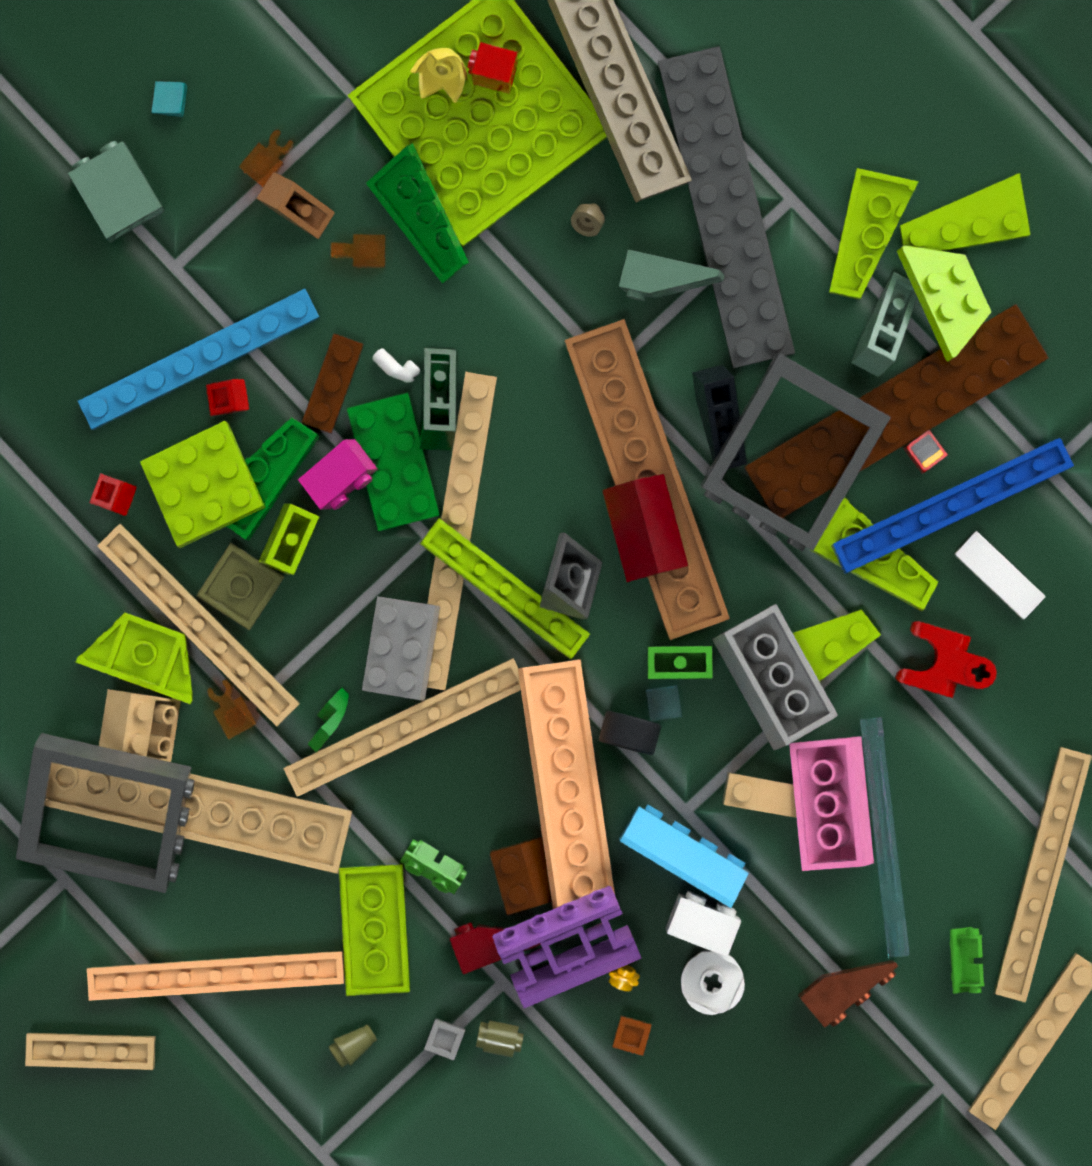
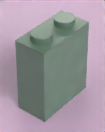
[68,141,165,243]

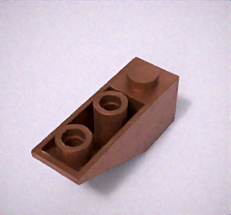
[798,960,898,1028]

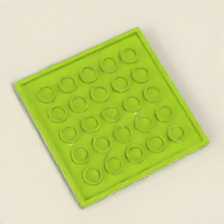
[347,0,607,247]

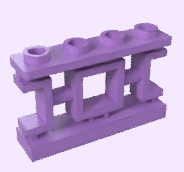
[493,886,642,1008]

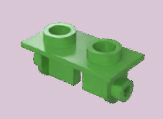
[400,839,468,895]
[950,927,985,994]

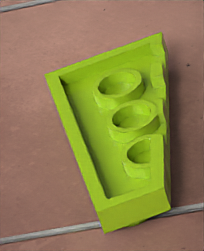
[829,168,918,300]
[899,173,1031,251]
[810,497,938,611]

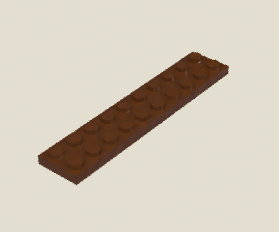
[744,304,1049,518]

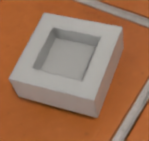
[424,1018,465,1060]

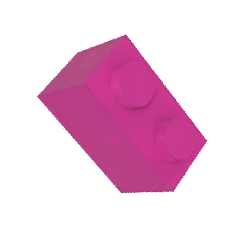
[298,439,378,510]

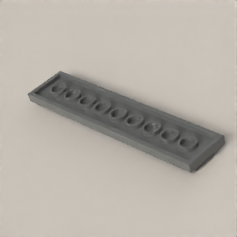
[658,46,795,369]

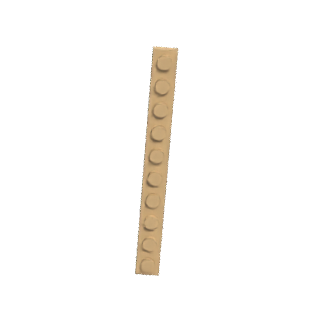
[427,372,497,690]

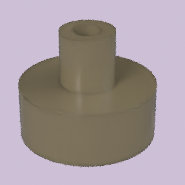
[571,203,605,237]

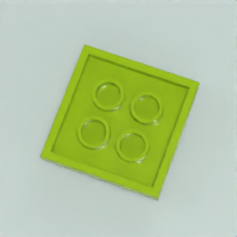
[140,421,266,548]

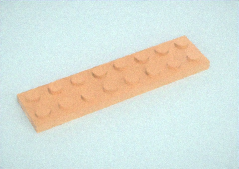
[518,660,615,909]

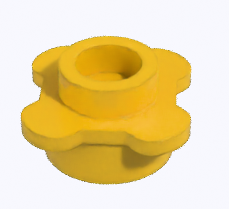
[608,965,640,991]

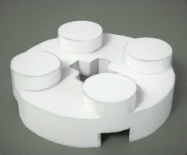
[680,951,745,1015]

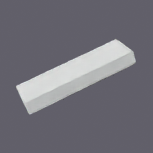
[954,531,1046,620]

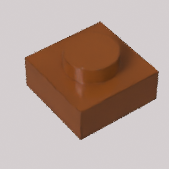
[612,1015,652,1056]

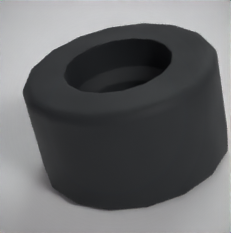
[599,711,661,755]

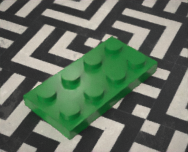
[347,393,440,532]

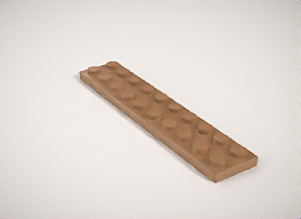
[564,319,730,640]

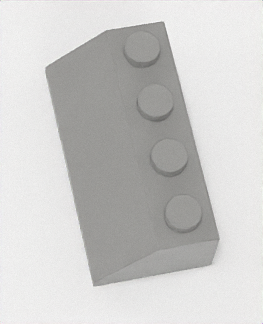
[712,604,838,750]

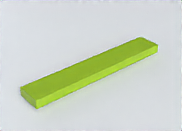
[419,518,590,660]

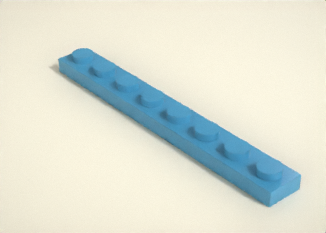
[78,289,320,430]

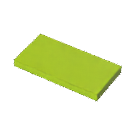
[339,864,410,996]

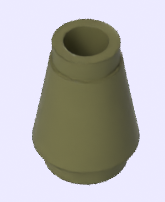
[328,1025,377,1068]

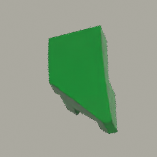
[308,688,349,752]

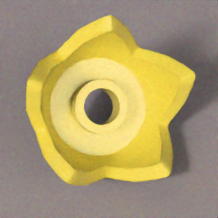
[410,48,467,103]

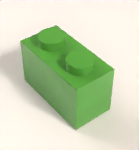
[647,646,713,679]

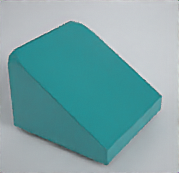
[151,81,187,117]

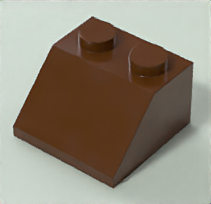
[490,837,552,915]

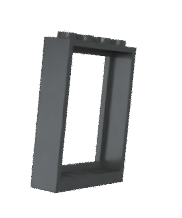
[700,352,891,551]
[16,733,195,893]

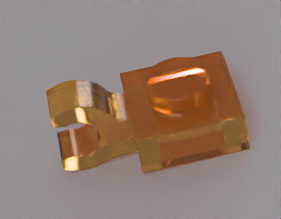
[331,234,385,268]

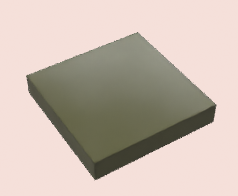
[196,543,285,630]

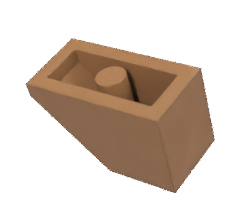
[256,172,335,239]

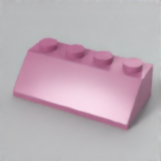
[789,736,874,871]

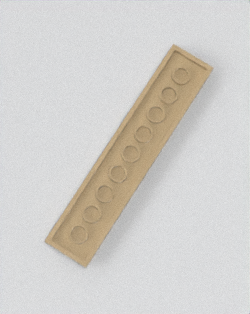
[45,763,353,874]

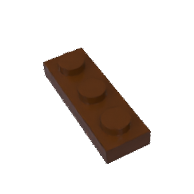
[301,333,364,434]

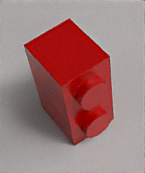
[467,42,518,94]

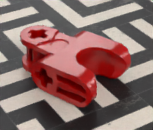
[895,621,997,698]

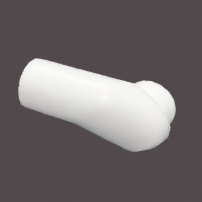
[372,348,420,383]

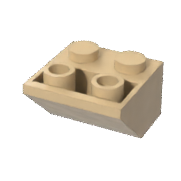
[99,689,181,762]

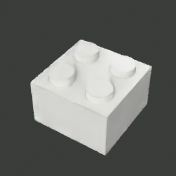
[665,891,741,957]

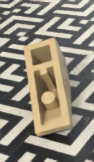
[722,772,797,818]

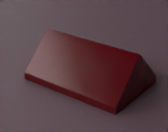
[602,474,688,582]

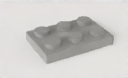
[362,596,440,701]

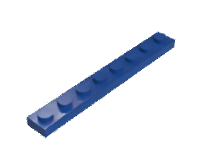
[831,438,1074,574]

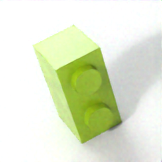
[259,504,319,575]

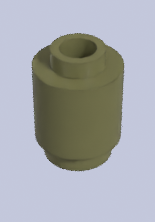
[476,1020,524,1058]

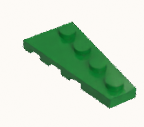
[366,143,469,284]
[226,418,320,541]

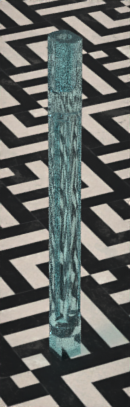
[860,717,910,957]

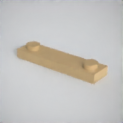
[25,1033,156,1070]

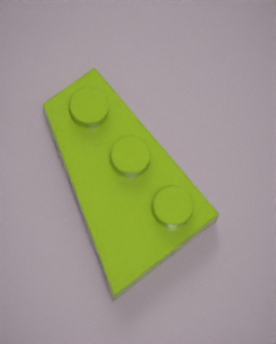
[793,610,881,682]

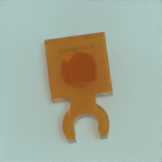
[239,129,294,188]
[207,679,257,739]

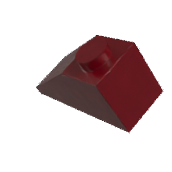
[449,922,541,974]

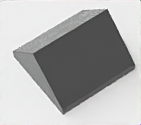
[539,533,603,619]

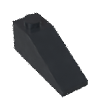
[692,365,747,469]

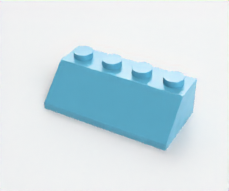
[619,804,749,908]

